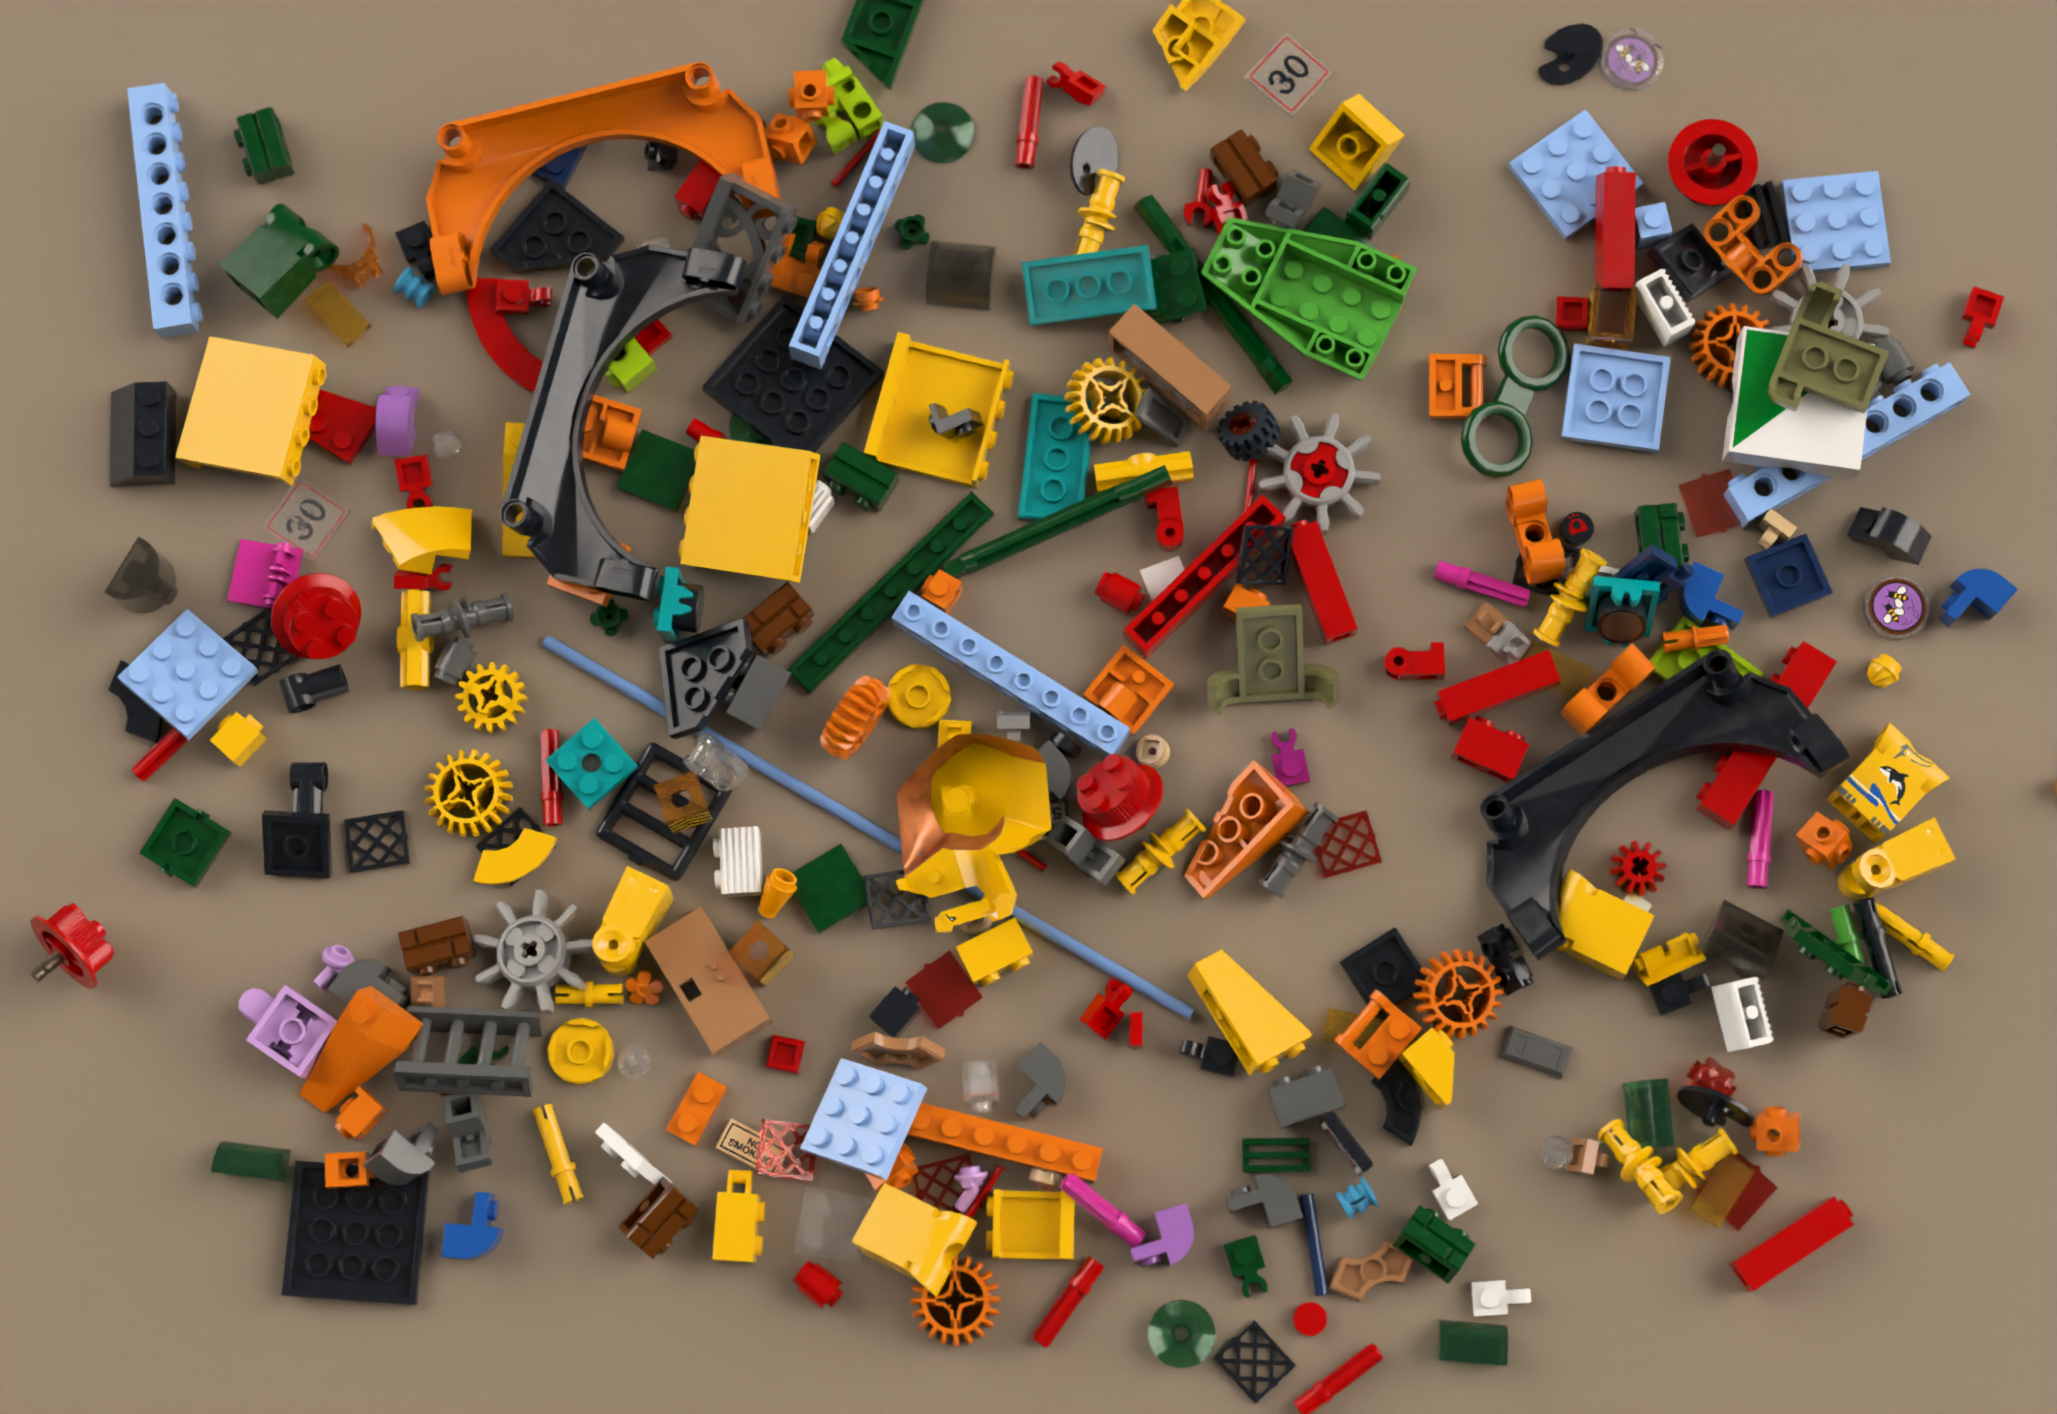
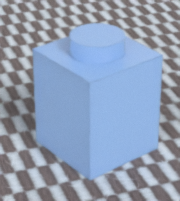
[1635,202,1673,250]

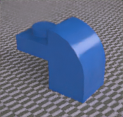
[1679,561,1744,630]
[1939,569,2018,627]
[441,1191,504,1260]

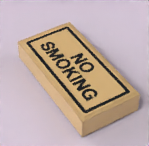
[715,1118,790,1178]

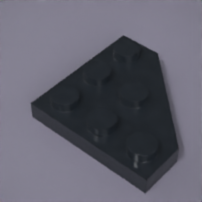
[489,179,625,273]
[659,618,753,740]

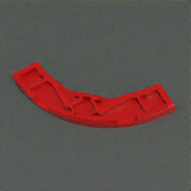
[467,277,543,393]

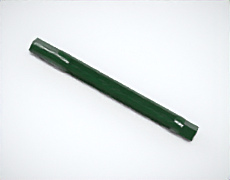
[1134,194,1293,395]
[943,465,1173,579]

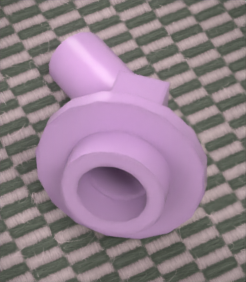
[313,945,355,990]
[954,1165,988,1212]

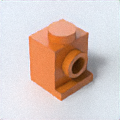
[920,569,963,614]
[1223,583,1270,620]
[334,1086,389,1140]
[325,1151,376,1189]

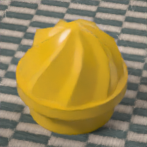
[816,207,845,240]
[1867,653,1902,688]

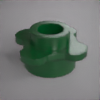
[895,214,930,249]
[590,598,629,636]

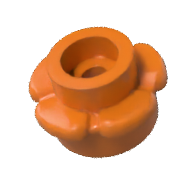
[852,287,884,311]

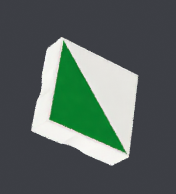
[1722,326,1875,480]

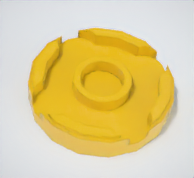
[888,664,951,729]
[547,1018,615,1085]

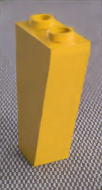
[1187,949,1312,1076]

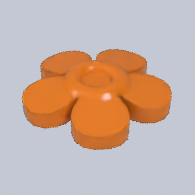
[625,971,664,1005]

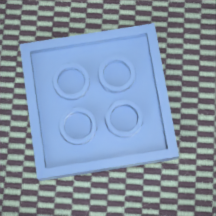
[1508,109,1643,240]
[1780,171,1891,275]
[1561,343,1671,453]
[117,609,258,740]
[800,1058,927,1180]

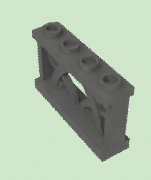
[691,172,798,325]

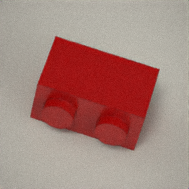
[1451,716,1530,783]

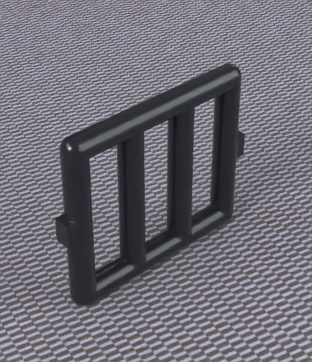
[596,742,732,881]

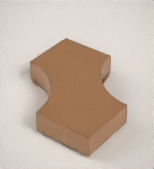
[851,1031,945,1070]
[1329,1239,1414,1301]

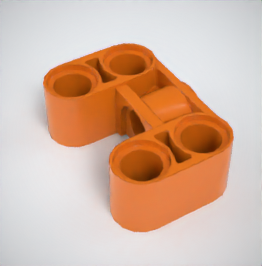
[1704,195,1804,296]
[1505,479,1565,585]
[1560,644,1656,735]

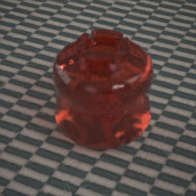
[1685,1057,1737,1097]

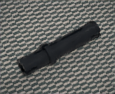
[1853,897,1903,999]

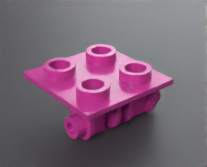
[227,539,304,609]

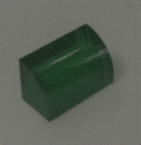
[1623,1078,1675,1149]
[211,1141,291,1182]
[1436,1319,1508,1366]

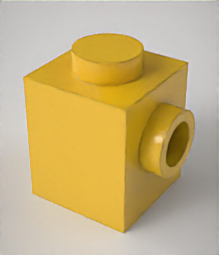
[210,712,267,767]

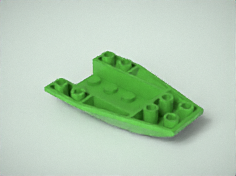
[1201,217,1417,382]

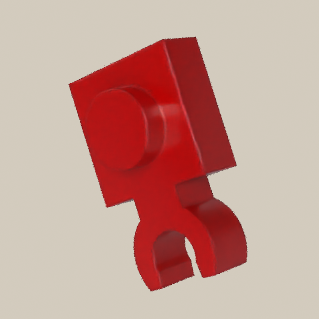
[1207,181,1249,236]
[394,454,434,509]

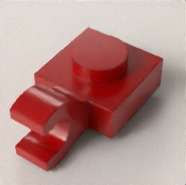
[1046,61,1107,107]
[496,279,552,315]
[1961,286,2004,348]
[393,563,453,590]
[1079,977,1133,1040]

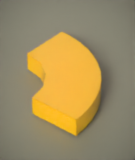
[473,828,557,885]

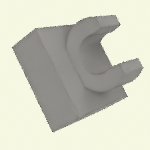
[1486,621,1532,665]
[997,710,1030,743]

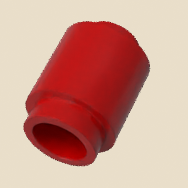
[1094,571,1145,615]
[793,1260,844,1309]

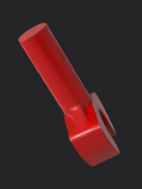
[1183,168,1215,229]

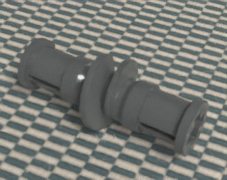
[411,593,514,642]
[1257,802,1339,899]

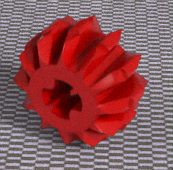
[1609,840,1667,897]

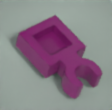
[1271,728,1310,787]

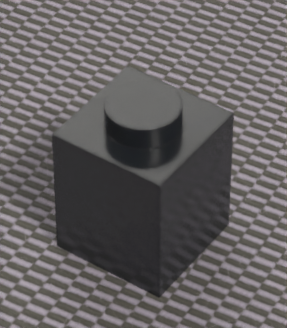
[869,986,922,1038]

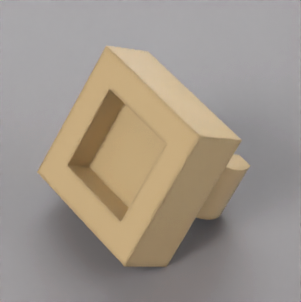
[1757,509,1797,549]

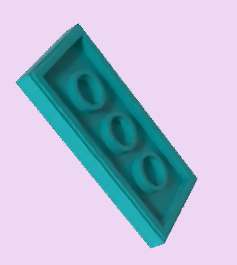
[1021,245,1157,326]
[1018,393,1092,527]

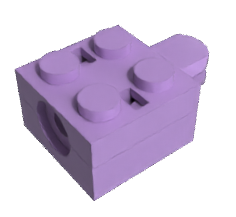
[238,985,338,1080]

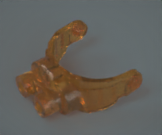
[328,224,383,288]

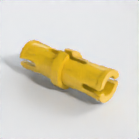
[555,981,624,1007]

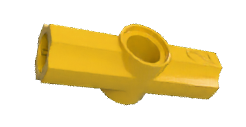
[1094,451,1194,493]
[397,589,434,691]

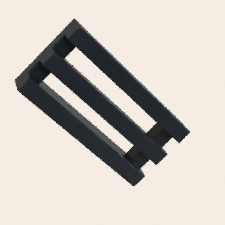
[1743,181,1789,250]

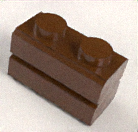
[1210,129,1279,208]
[743,581,814,657]
[398,916,476,977]
[1818,982,1874,1039]
[618,1177,698,1259]

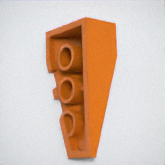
[1184,760,1310,899]
[299,986,424,1113]

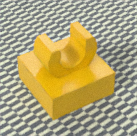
[938,720,972,748]

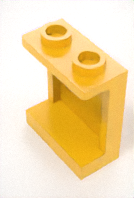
[986,1189,1075,1260]

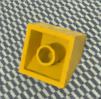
[1309,94,1405,191]
[1397,1028,1455,1110]

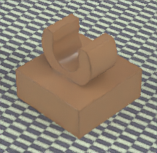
[1464,601,1510,646]
[411,976,446,1008]
[1566,1138,1610,1175]

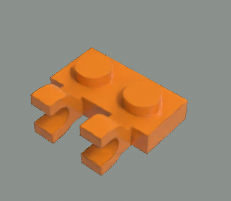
[771,233,826,298]

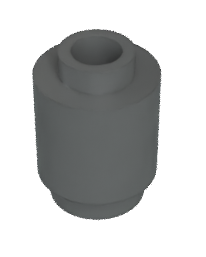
[1874,335,1915,386]
[434,637,477,687]

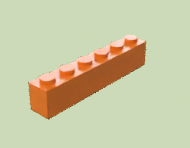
[907,1103,1103,1183]

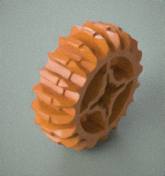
[1688,302,1769,390]
[820,675,890,760]
[1413,949,1504,1039]
[910,1255,1001,1347]

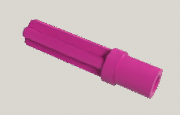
[1433,560,1531,608]
[1747,790,1774,889]
[1060,1173,1146,1248]

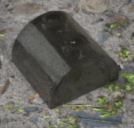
[926,240,997,311]
[104,537,178,613]
[1700,900,1784,980]

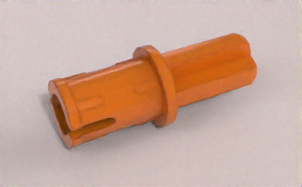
[1662,625,1729,653]

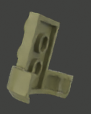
[1767,281,1889,414]
[1207,604,1340,715]

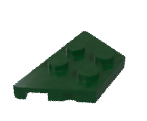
[841,0,925,90]
[1780,909,1894,996]

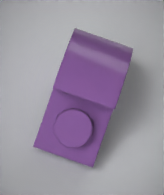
[375,385,420,457]
[1130,1203,1194,1267]

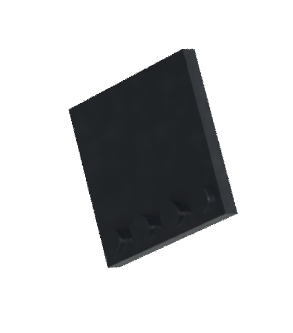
[702,295,884,453]
[281,1161,431,1305]

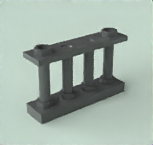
[394,1005,543,1097]

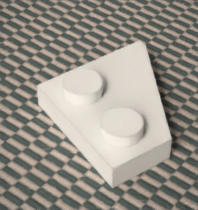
[595,1123,672,1185]

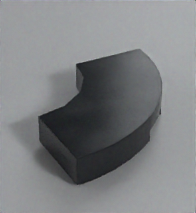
[108,660,163,744]
[1371,1059,1421,1146]

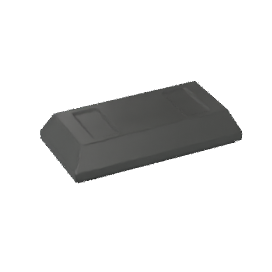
[1134,388,1191,447]
[1499,1025,1573,1079]

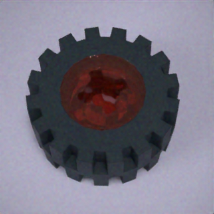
[1217,400,1280,461]

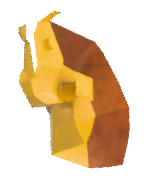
[896,733,1052,933]

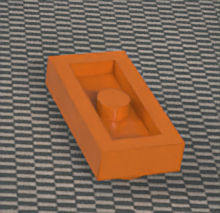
[666,1071,728,1146]

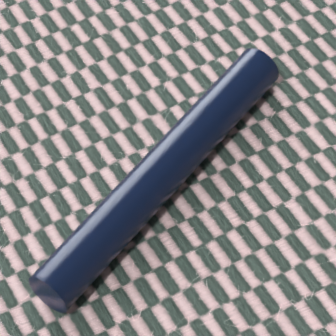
[1300,1193,1329,1296]

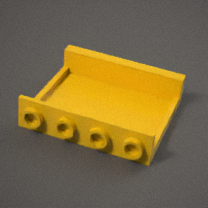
[864,332,1015,489]
[175,336,326,486]
[678,436,820,583]

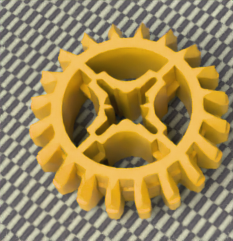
[1064,357,1147,444]
[424,749,513,838]

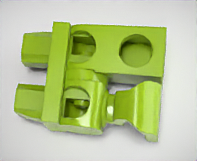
[812,58,884,155]

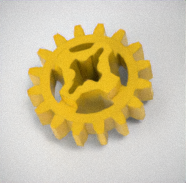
[455,662,528,734]

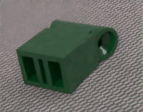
[219,203,340,319]

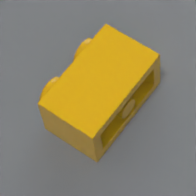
[956,917,1033,987]

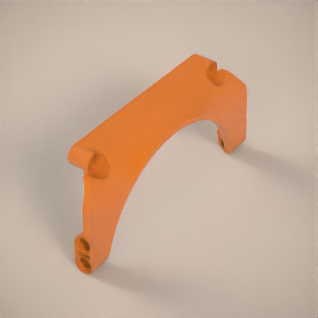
[426,62,781,296]

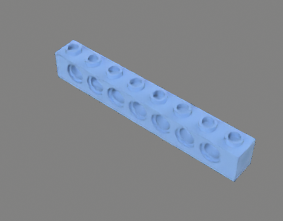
[127,83,203,338]
[789,121,915,370]
[1723,362,1971,528]
[891,591,1130,758]

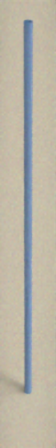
[542,635,1195,1020]

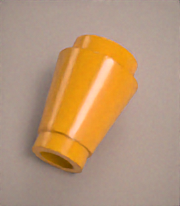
[758,868,797,919]

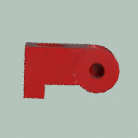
[1145,486,1184,551]
[1383,642,1445,680]

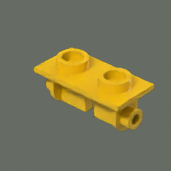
[1632,932,1707,987]

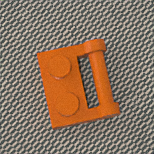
[1428,353,1487,421]
[1333,990,1422,1080]

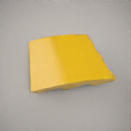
[1152,0,1247,91]
[371,507,472,574]

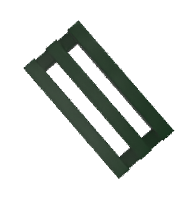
[1242,1138,1310,1173]

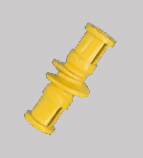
[1074,169,1125,255]
[1533,548,1608,647]
[1115,808,1207,895]
[1597,1119,1683,1215]
[1637,1127,1739,1207]

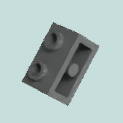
[722,655,791,731]
[1267,1065,1345,1130]

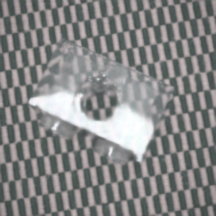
[961,1060,1000,1113]

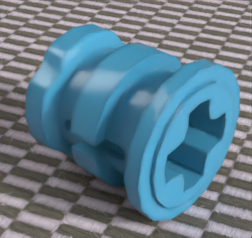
[393,266,436,309]
[1335,1177,1379,1220]

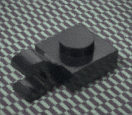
[395,220,436,280]
[1648,973,1711,1016]
[1180,1036,1238,1078]

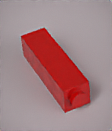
[674,120,766,222]
[1595,166,1636,292]
[1285,520,1358,646]
[1434,650,1561,726]
[1729,1196,1854,1292]

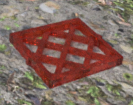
[1315,810,1382,879]
[755,1119,817,1181]
[913,1153,983,1213]

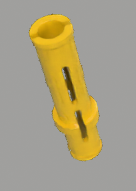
[1875,901,1955,972]
[532,1104,584,1205]

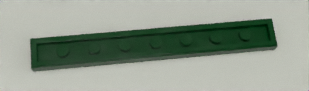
[787,491,994,695]

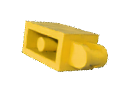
[712,1169,766,1263]

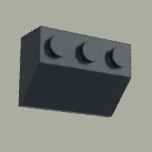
[110,381,176,487]

